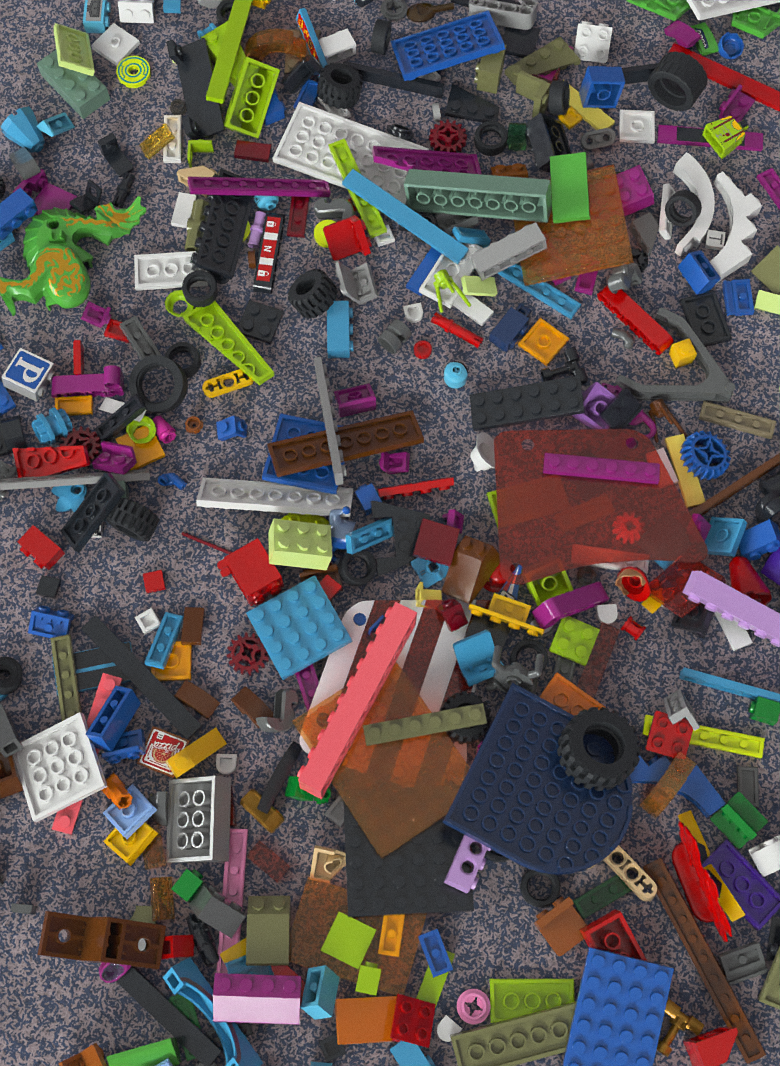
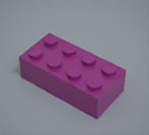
[582,165,654,232]

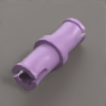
[247,211,266,249]

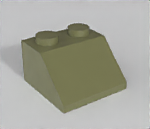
[474,44,506,94]

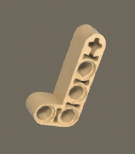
[588,845,657,902]

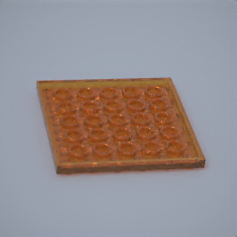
[513,164,633,286]

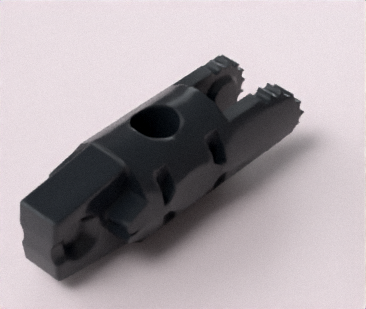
[186,914,219,967]

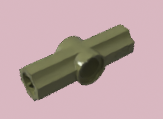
[185,199,209,252]

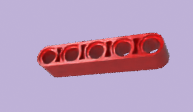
[597,285,674,355]

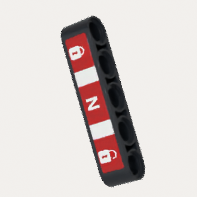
[253,212,285,294]

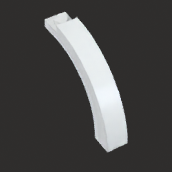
[673,152,715,256]

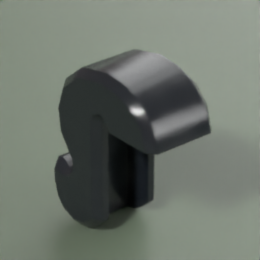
[281,55,323,94]

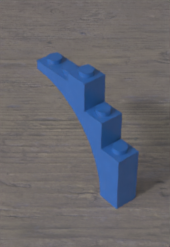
[629,755,726,818]

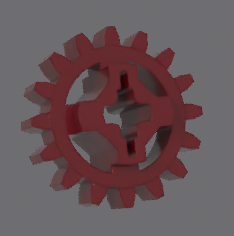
[429,119,467,153]
[59,426,102,466]
[226,632,269,676]

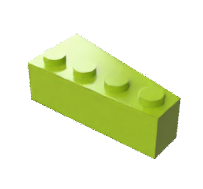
[201,21,246,87]

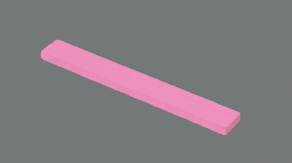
[216,828,248,974]

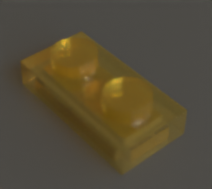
[139,123,175,160]

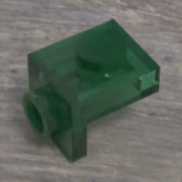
[507,123,527,151]

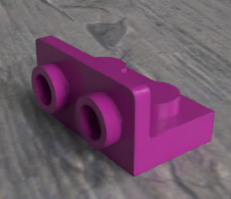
[719,84,755,123]
[92,441,137,475]

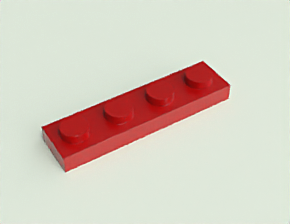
[377,477,454,500]

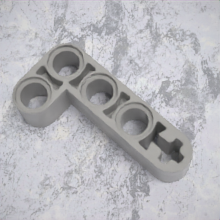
[468,0,538,30]

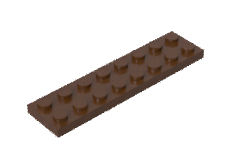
[267,410,424,477]

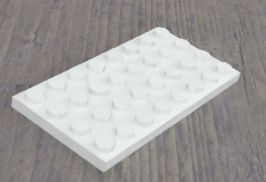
[272,102,429,205]

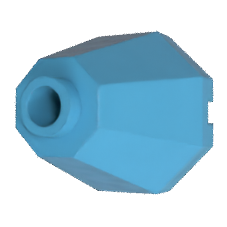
[1,106,45,153]

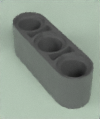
[9,147,41,180]

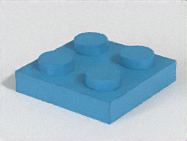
[699,517,747,557]

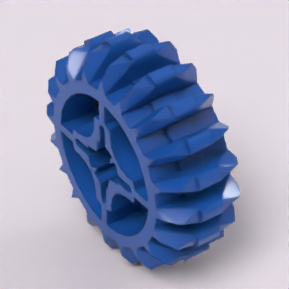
[679,430,731,481]

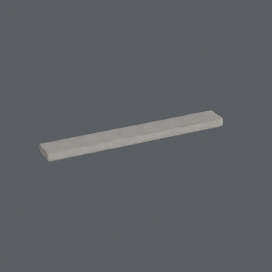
[0,469,150,490]

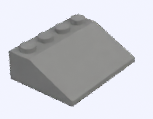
[166,776,231,863]

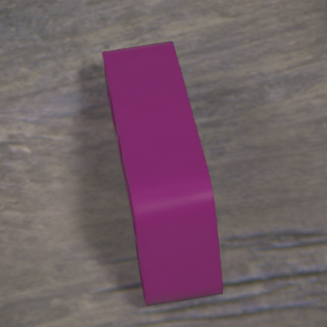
[51,365,124,399]
[532,581,610,629]

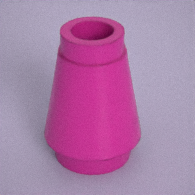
[153,416,176,443]

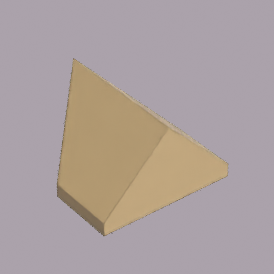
[309,845,346,884]

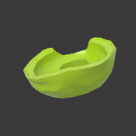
[165,290,194,317]
[126,416,156,444]

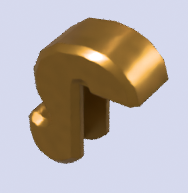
[240,789,285,833]

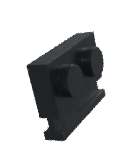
[599,388,644,434]

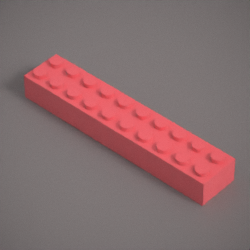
[297,602,417,799]

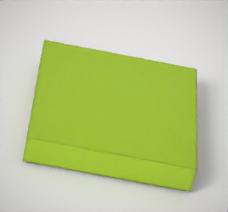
[320,912,377,970]

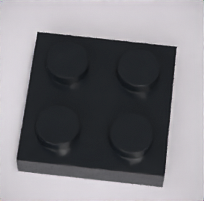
[238,300,284,344]

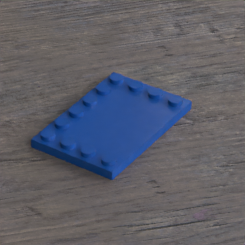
[391,10,505,81]

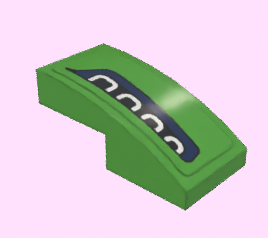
[690,22,718,56]

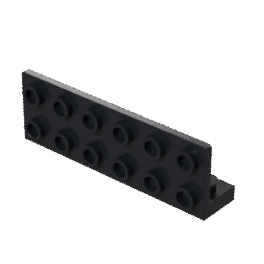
[166,38,225,140]

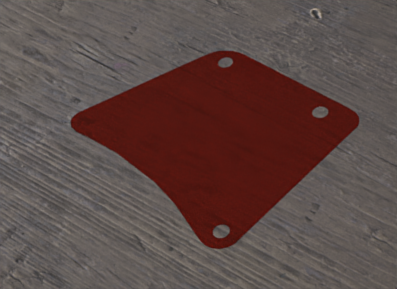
[494,429,708,585]

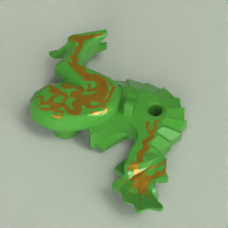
[0,196,147,316]

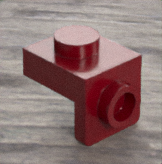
[437,599,468,632]

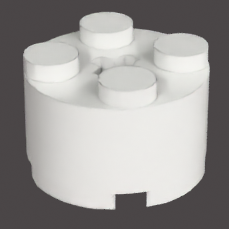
[748,834,780,877]

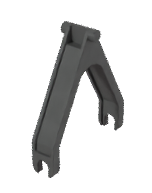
[614,308,735,403]

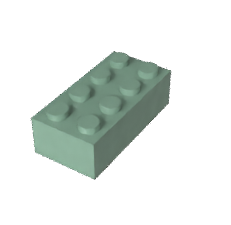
[37,50,110,119]

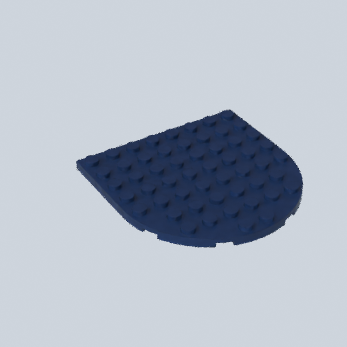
[442,683,633,874]

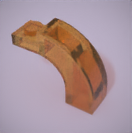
[245,29,306,62]
[639,752,696,818]

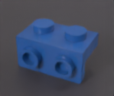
[101,729,146,764]

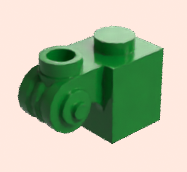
[285,776,331,805]

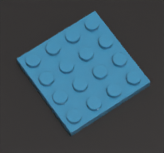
[246,575,353,680]

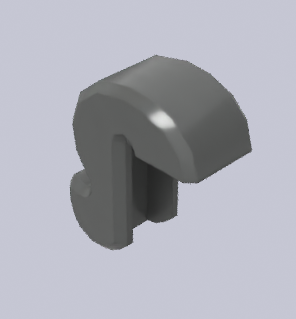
[313,197,354,220]
[608,259,642,294]
[256,688,299,733]

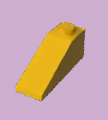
[165,728,227,778]

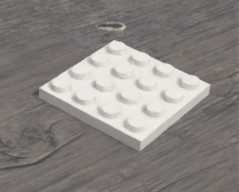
[13,712,108,822]

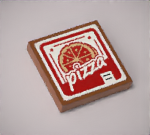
[137,726,190,779]

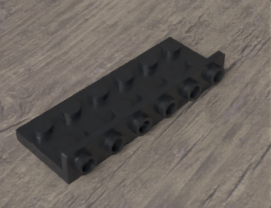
[190,168,254,280]

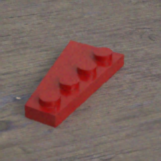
[12,446,90,478]

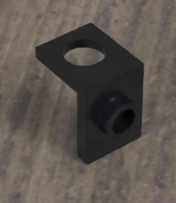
[70,180,102,214]

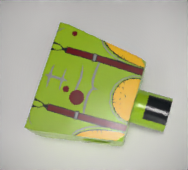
[702,116,748,159]

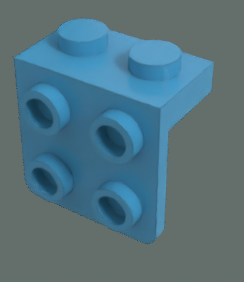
[453,630,504,687]

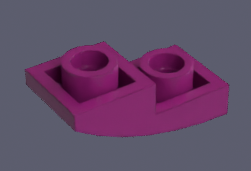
[664,20,701,48]
[13,169,48,197]

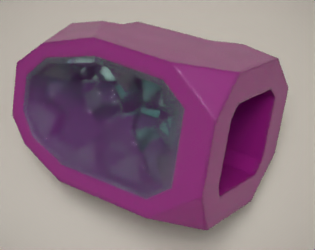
[99,963,131,983]

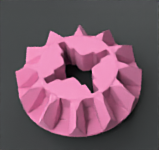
[457,989,490,1024]

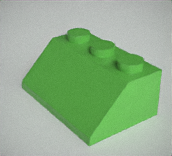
[107,1037,182,1066]

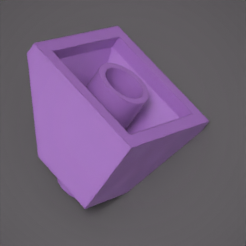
[572,382,616,434]

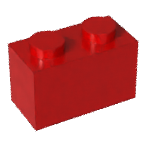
[17,525,65,570]

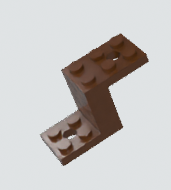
[37,911,166,969]

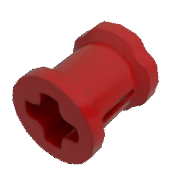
[620,616,647,641]

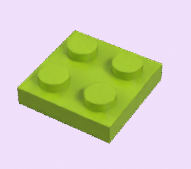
[548,616,600,666]

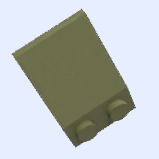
[246,896,291,966]

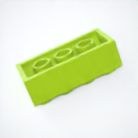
[224,57,280,138]

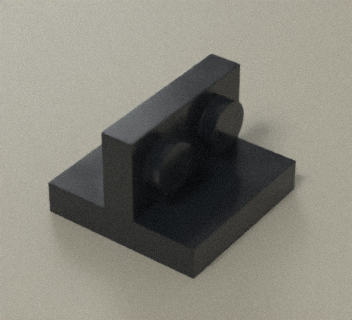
[671,593,715,639]

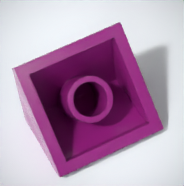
[334,383,376,418]

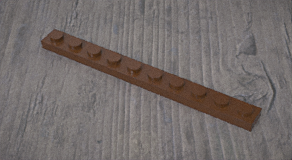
[643,857,767,1064]

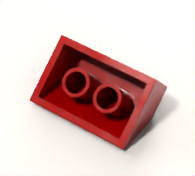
[683,1026,738,1066]

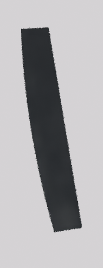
[257,741,302,814]

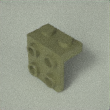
[516,71,550,118]

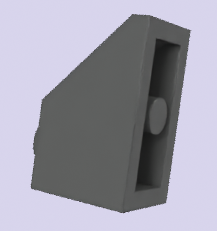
[629,212,659,257]

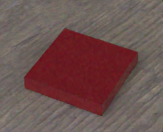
[413,518,460,567]

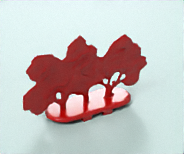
[671,821,732,942]

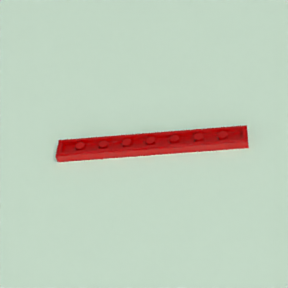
[668,43,780,112]

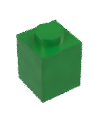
[748,696,780,726]
[171,869,205,903]

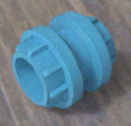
[32,407,73,445]

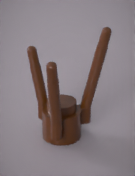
[648,399,687,443]

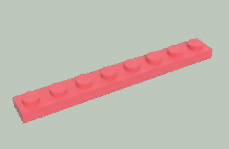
[52,673,123,835]

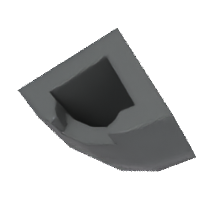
[149,791,169,827]

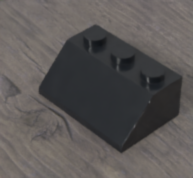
[525,113,572,172]

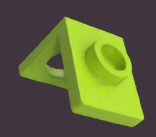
[187,139,214,168]

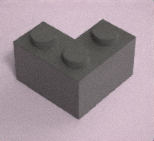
[189,884,246,938]

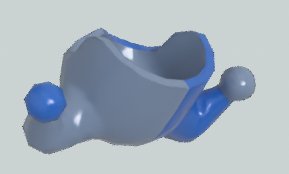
[329,506,356,567]

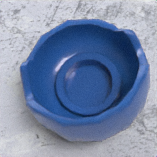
[718,32,744,59]

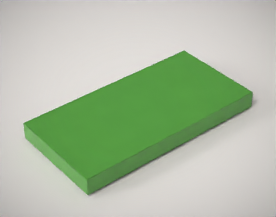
[550,152,590,224]

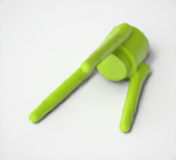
[433,269,471,313]

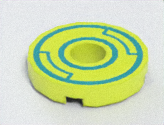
[116,56,151,88]

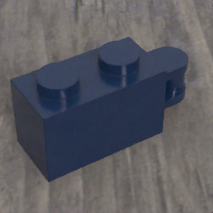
[489,303,532,353]

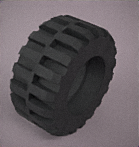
[557,707,641,791]

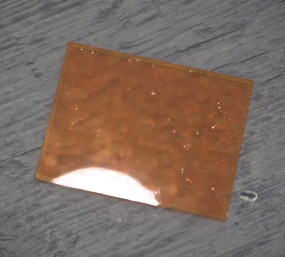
[292,662,470,859]

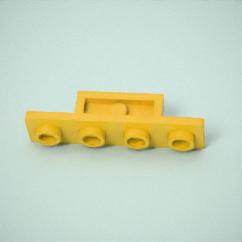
[468,593,545,637]

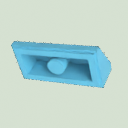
[36,112,75,137]

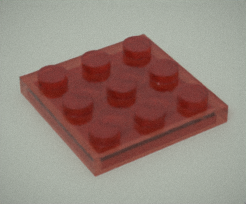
[650,554,726,618]

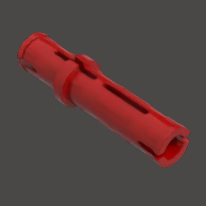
[431,312,484,348]

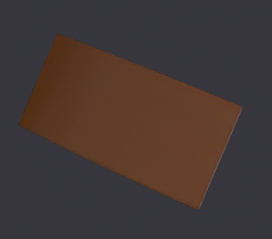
[174,680,220,719]
[230,686,274,729]

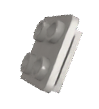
[335,261,379,305]

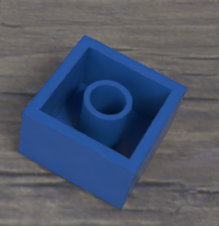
[579,66,625,108]

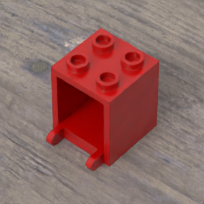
[217,538,284,606]

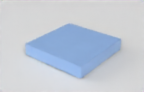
[103,784,157,839]

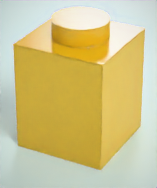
[669,338,697,369]

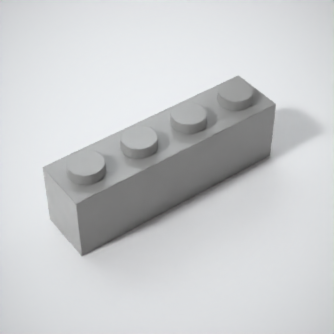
[470,222,547,281]

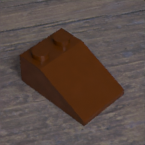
[442,535,503,604]

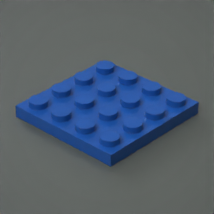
[262,414,345,495]

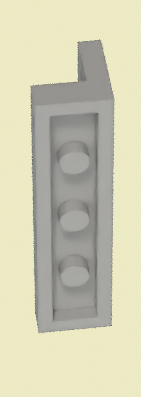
[663,689,700,731]

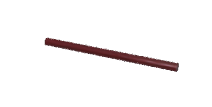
[182,532,232,554]

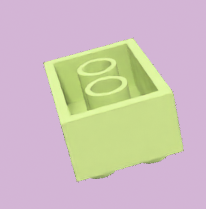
[268,518,332,570]

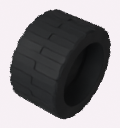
[648,51,708,111]

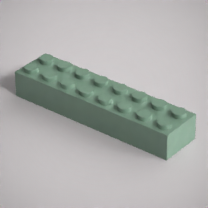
[404,169,552,223]

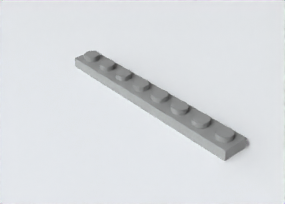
[314,357,346,485]

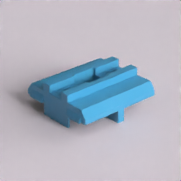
[411,558,449,588]

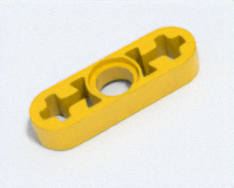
[202,369,254,398]

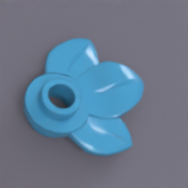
[51,484,87,512]

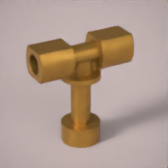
[657,999,704,1057]

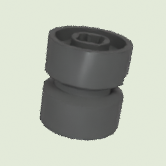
[377,319,412,354]

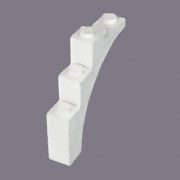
[709,171,762,284]

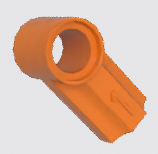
[101,772,133,809]

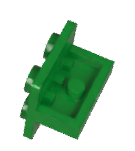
[710,792,768,849]

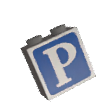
[2,348,56,402]

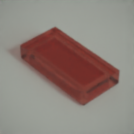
[246,840,291,883]

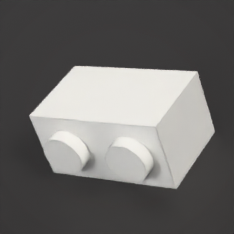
[318,29,356,65]

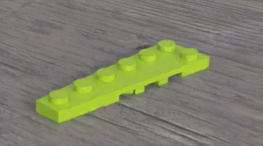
[182,301,275,386]

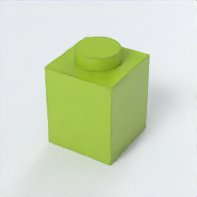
[355,962,382,996]

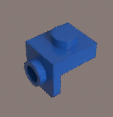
[216,416,247,441]

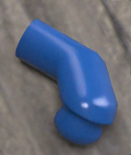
[158,473,187,490]

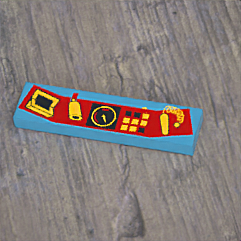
[296,8,328,77]

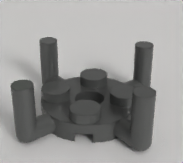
[486,645,545,695]

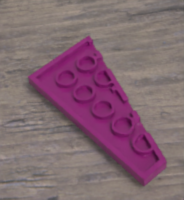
[372,146,481,174]

